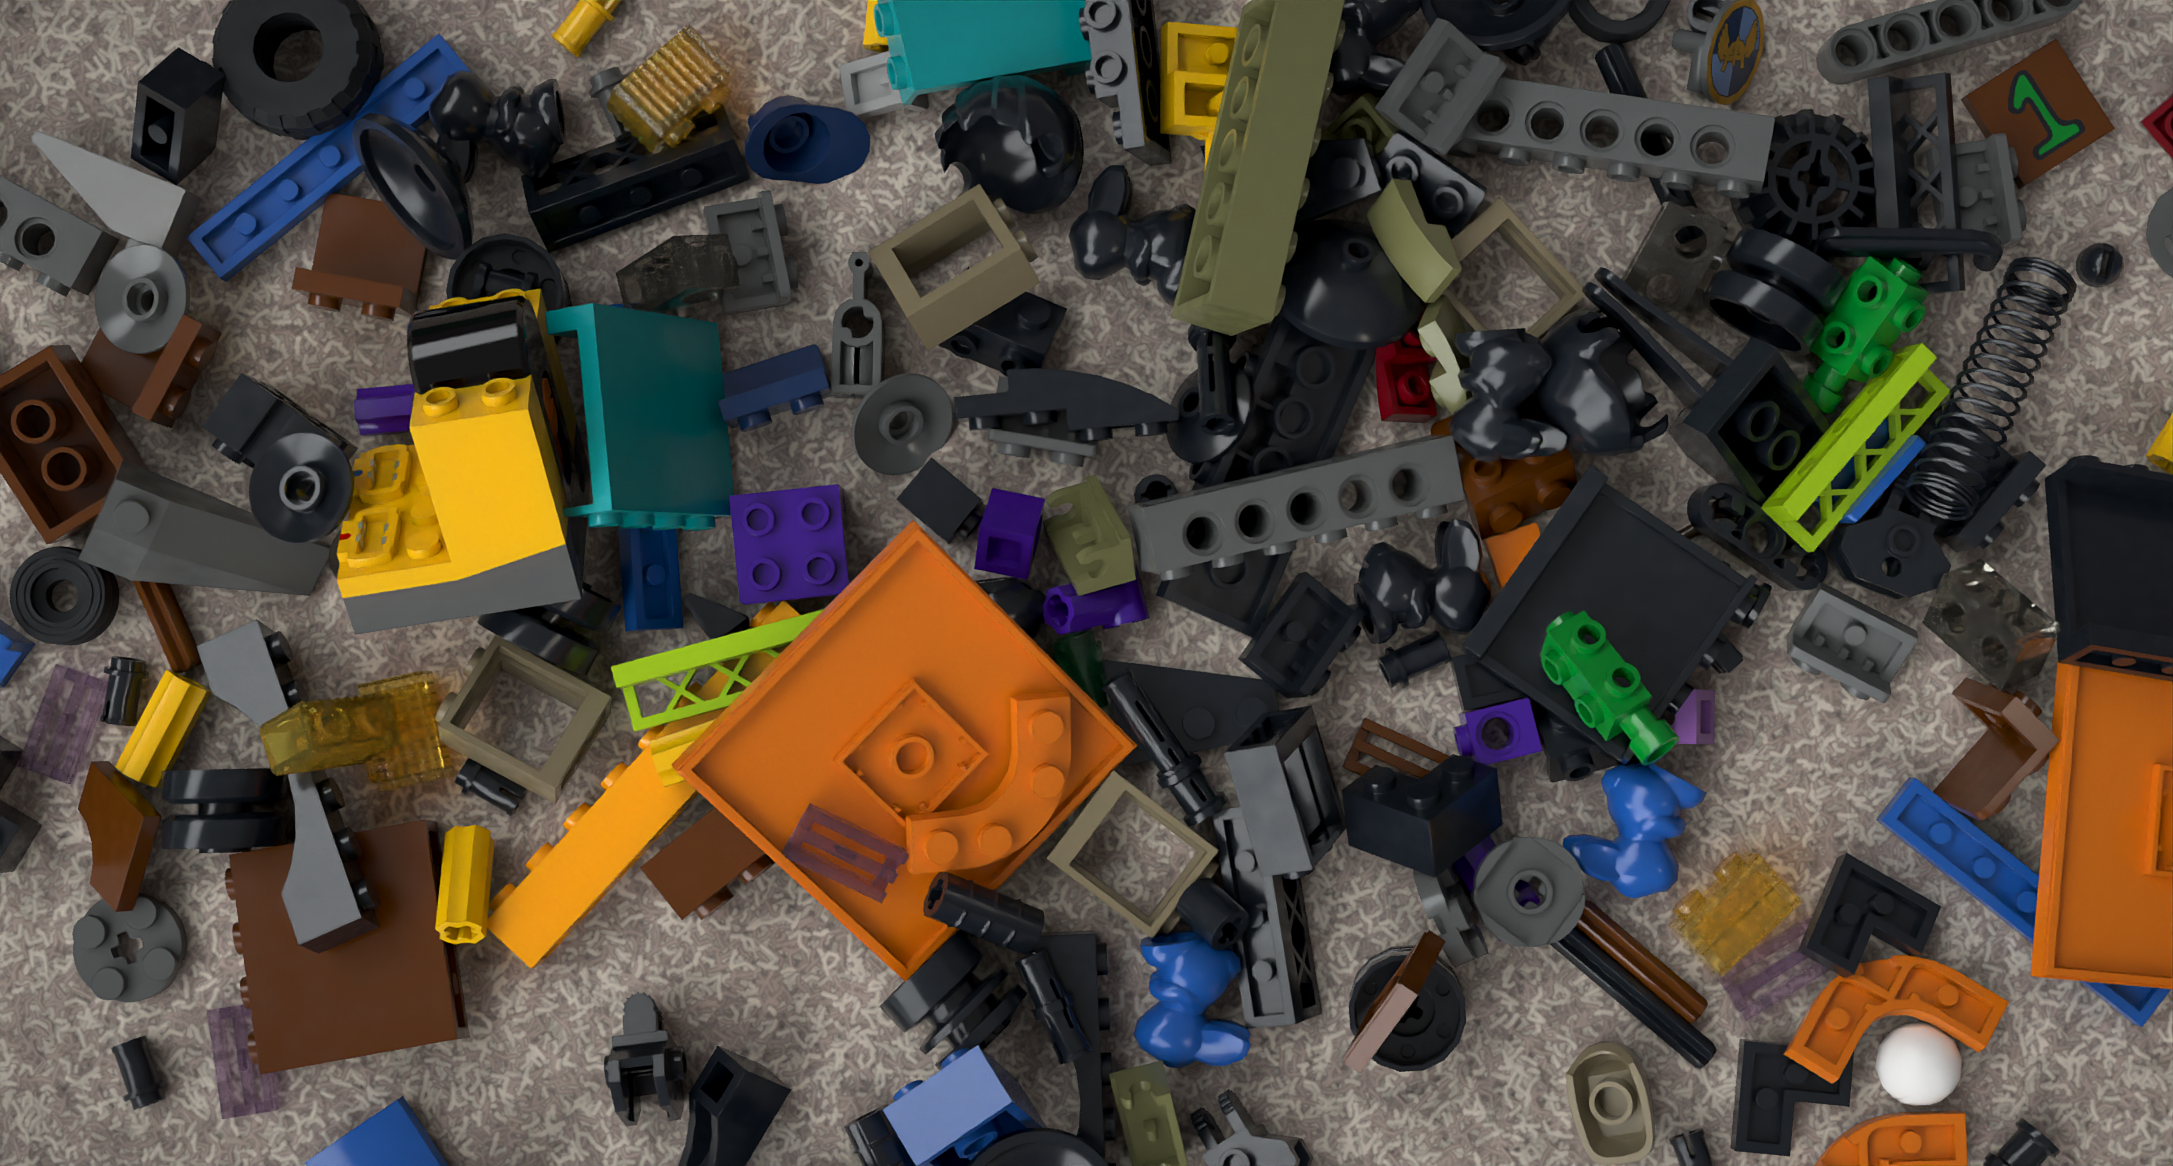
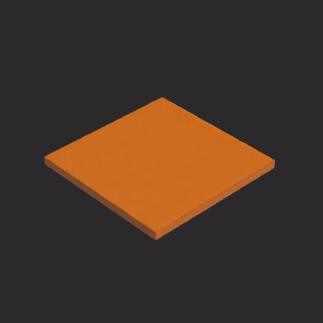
[671,520,1138,982]
[2031,660,2173,989]

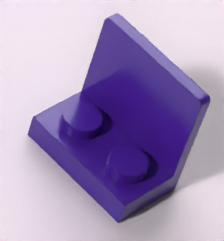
[729,484,850,605]

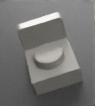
[840,51,929,120]

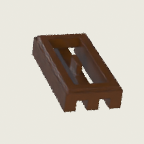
[1342,718,1450,779]

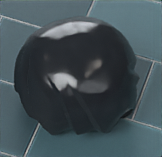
[935,75,1084,214]
[1534,307,1669,457]

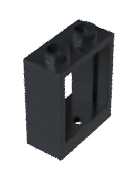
[1224,705,1346,879]

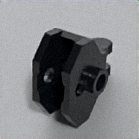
[1826,471,1951,600]
[604,992,687,1126]
[1190,1089,1313,1166]

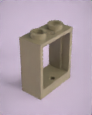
[868,184,1040,351]
[1439,197,1585,338]
[435,635,612,804]
[1047,770,1220,938]

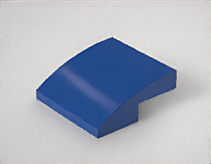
[305,1096,449,1166]

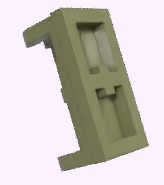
[1043,474,1136,596]
[1109,1060,1188,1166]

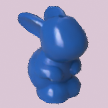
[1563,763,1707,899]
[1133,931,1251,1068]

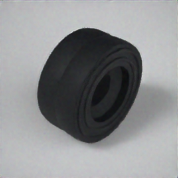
[10,546,119,645]

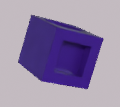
[974,488,1045,580]
[1453,697,1543,765]

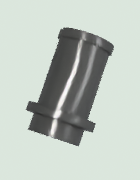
[589,67,647,140]

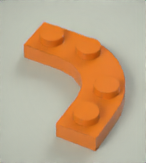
[906,691,1071,875]
[1784,955,2009,1084]
[1815,1111,1968,1166]

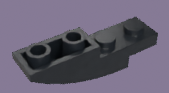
[954,368,1179,442]

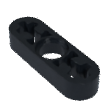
[1687,483,1828,591]

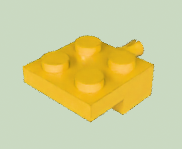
[1160,22,1238,173]

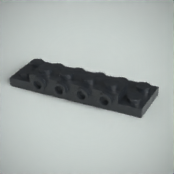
[1079,0,1172,166]
[1156,312,1376,638]

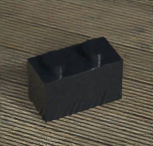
[131,47,225,185]

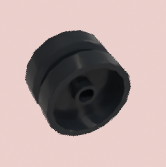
[1702,228,1847,356]
[477,581,621,675]
[162,768,288,853]

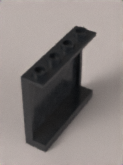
[2045,455,2173,682]
[1461,465,1758,765]

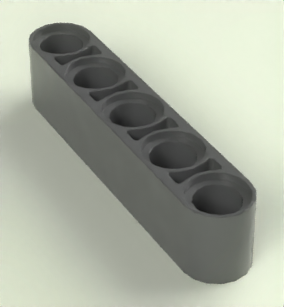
[1816,0,2083,85]

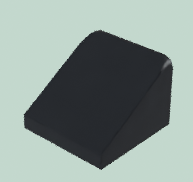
[684,593,750,640]

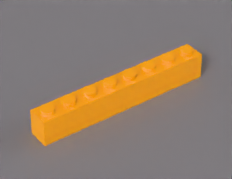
[487,601,803,969]

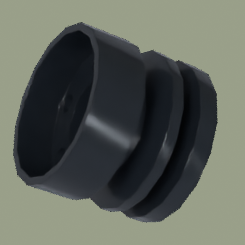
[446,233,573,349]
[879,929,1027,1070]
[1349,945,1466,1072]

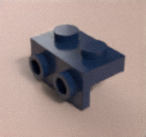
[718,344,833,432]

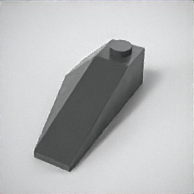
[78,460,331,596]

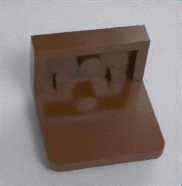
[292,193,428,321]
[81,297,222,428]
[1430,394,1577,540]
[1933,677,2060,821]

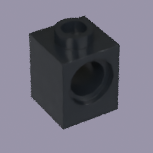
[897,457,984,544]

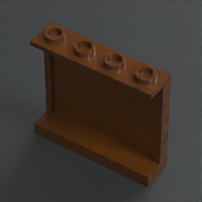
[225,819,470,1075]

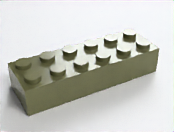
[1171,0,1345,336]

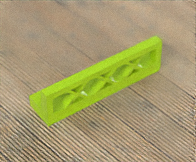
[1761,343,1950,552]
[611,609,824,732]

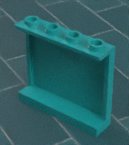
[874,0,1092,106]
[545,303,734,531]

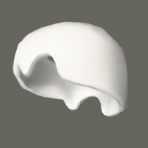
[1875,1022,1963,1106]

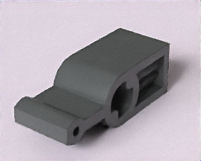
[831,252,886,399]

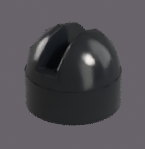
[1687,0,1728,34]
[2076,243,2124,288]

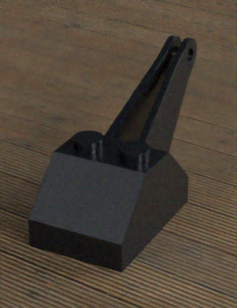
[1582,267,1831,506]

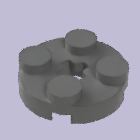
[1471,836,1585,947]
[1413,866,1489,967]
[72,893,187,1003]

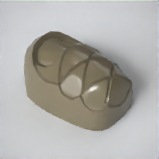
[1566,1041,1656,1166]

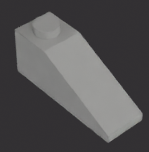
[31,130,201,258]

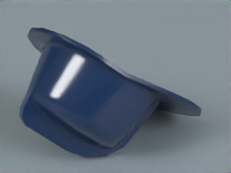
[745,95,870,184]

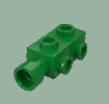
[1801,256,1930,414]
[1540,610,1680,765]

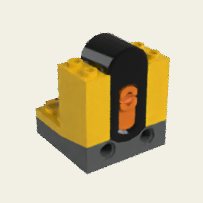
[337,289,590,635]

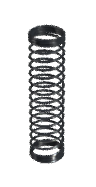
[1905,257,2077,521]

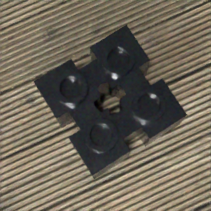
[202,373,358,497]

